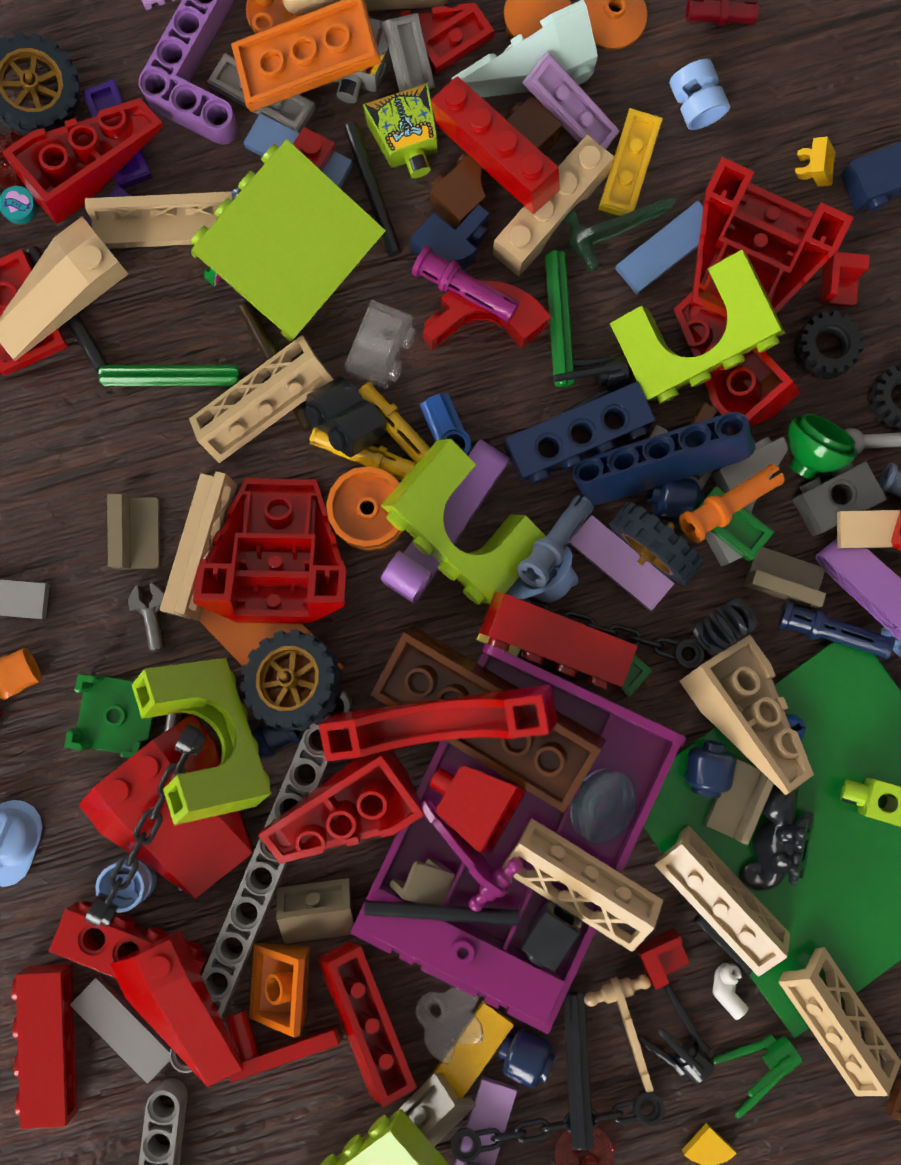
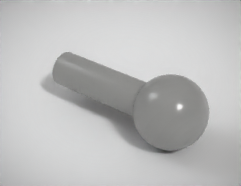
[845,428,901,455]

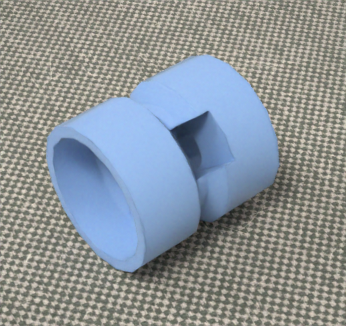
[669,59,730,130]
[95,860,157,913]

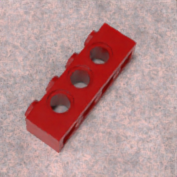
[48,900,211,978]

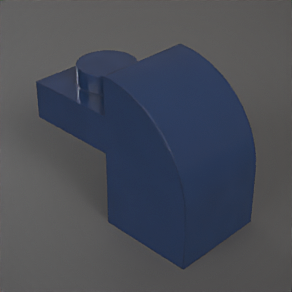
[410,204,489,270]

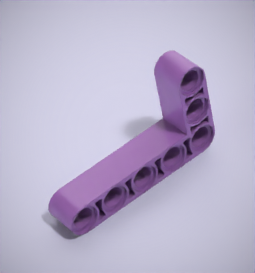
[138,0,239,145]
[381,439,511,604]
[816,538,901,642]

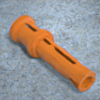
[679,464,784,543]

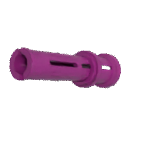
[412,245,520,323]

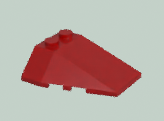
[691,157,854,320]
[193,478,347,624]
[79,714,254,899]

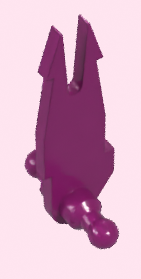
[419,799,523,912]

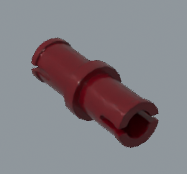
[685,0,759,27]

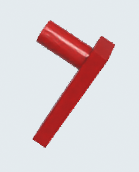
[225,1009,343,1083]

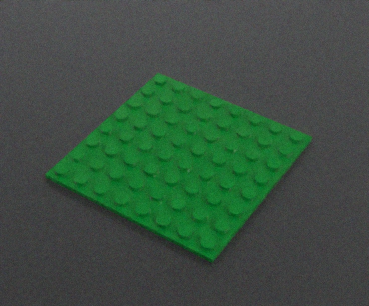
[643,641,901,1038]

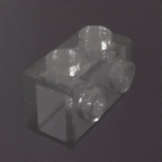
[344,300,416,390]

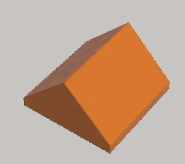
[249,943,311,1037]

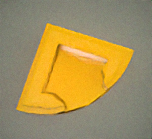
[682,1122,737,1165]

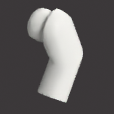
[713,963,748,1020]

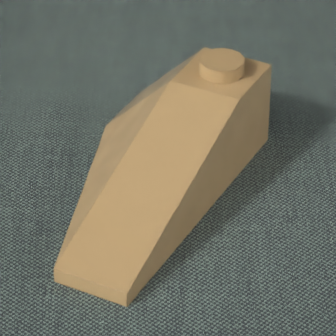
[0,216,128,361]
[679,635,814,795]

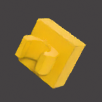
[795,136,836,187]

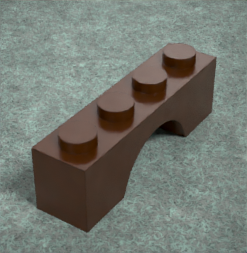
[430,95,562,229]

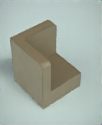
[390,858,455,905]

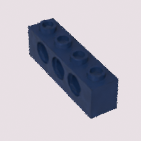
[504,381,656,484]

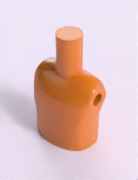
[0,648,42,700]

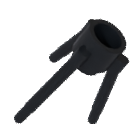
[553,356,630,414]
[637,984,715,1084]

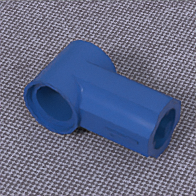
[420,393,471,456]

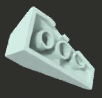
[452,0,598,98]

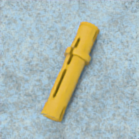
[358,382,430,463]
[309,427,417,481]

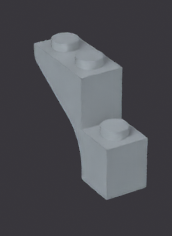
[705,437,788,566]

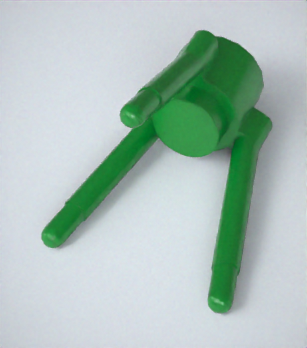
[712,1034,802,1119]

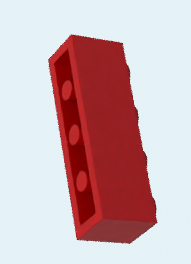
[431,76,560,215]
[479,592,638,690]
[316,942,417,1107]
[11,963,77,1129]

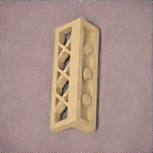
[85,191,233,249]
[189,335,333,463]
[160,471,238,621]
[501,818,663,952]
[655,825,790,976]
[778,947,901,1096]

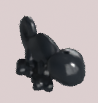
[740,784,814,891]

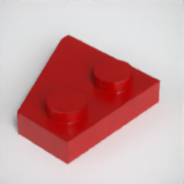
[399,3,495,74]

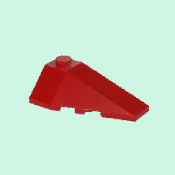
[2,98,163,225]
[674,291,800,427]
[258,749,425,864]
[110,930,243,1087]

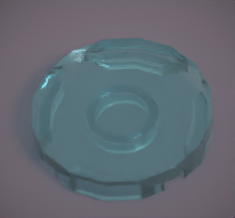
[571,768,636,844]

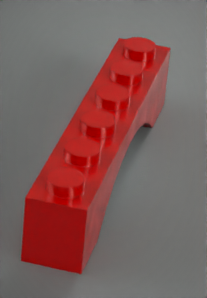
[319,685,557,762]

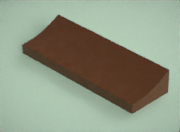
[371,626,606,813]

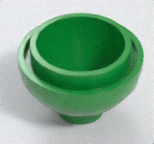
[787,413,858,479]

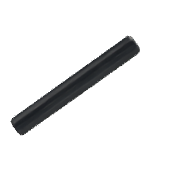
[563,991,594,1151]

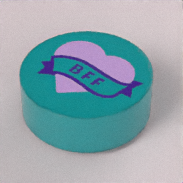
[0,186,38,225]

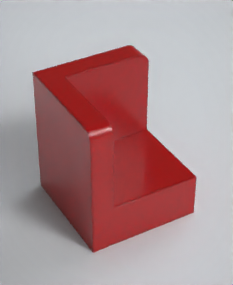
[820,252,870,307]
[636,928,689,990]

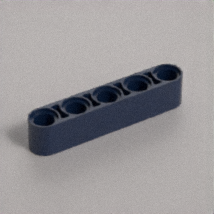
[572,412,756,505]

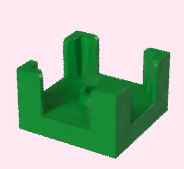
[64,674,156,758]

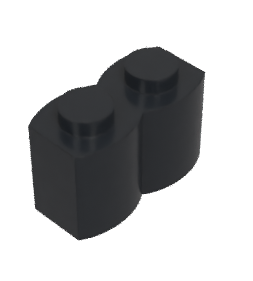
[305,377,387,458]

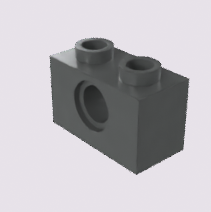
[792,461,887,536]

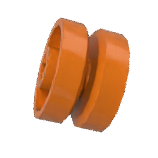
[326,466,405,552]

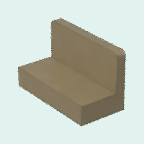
[107,494,160,570]
[743,547,826,609]
[703,759,774,845]
[276,878,355,943]
[395,1073,476,1147]

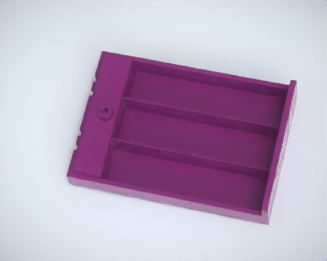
[350,643,686,1034]

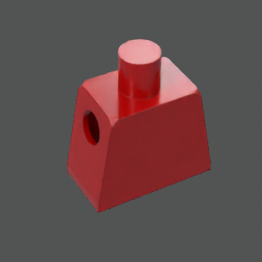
[429,765,527,853]

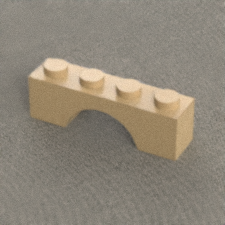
[493,135,614,277]

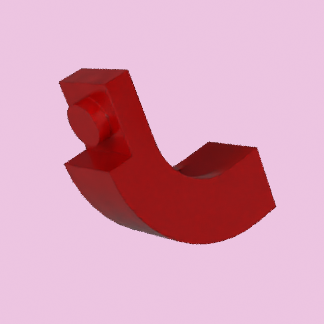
[423,281,551,351]

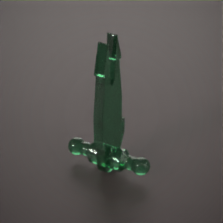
[564,197,676,272]

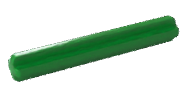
[545,250,575,388]
[98,365,241,386]

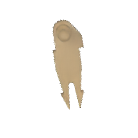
[584,974,654,1093]

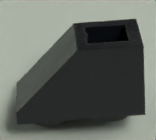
[521,900,582,972]

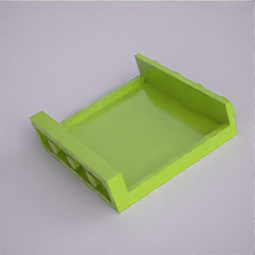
[190,139,386,342]

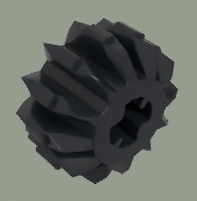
[693,598,759,655]

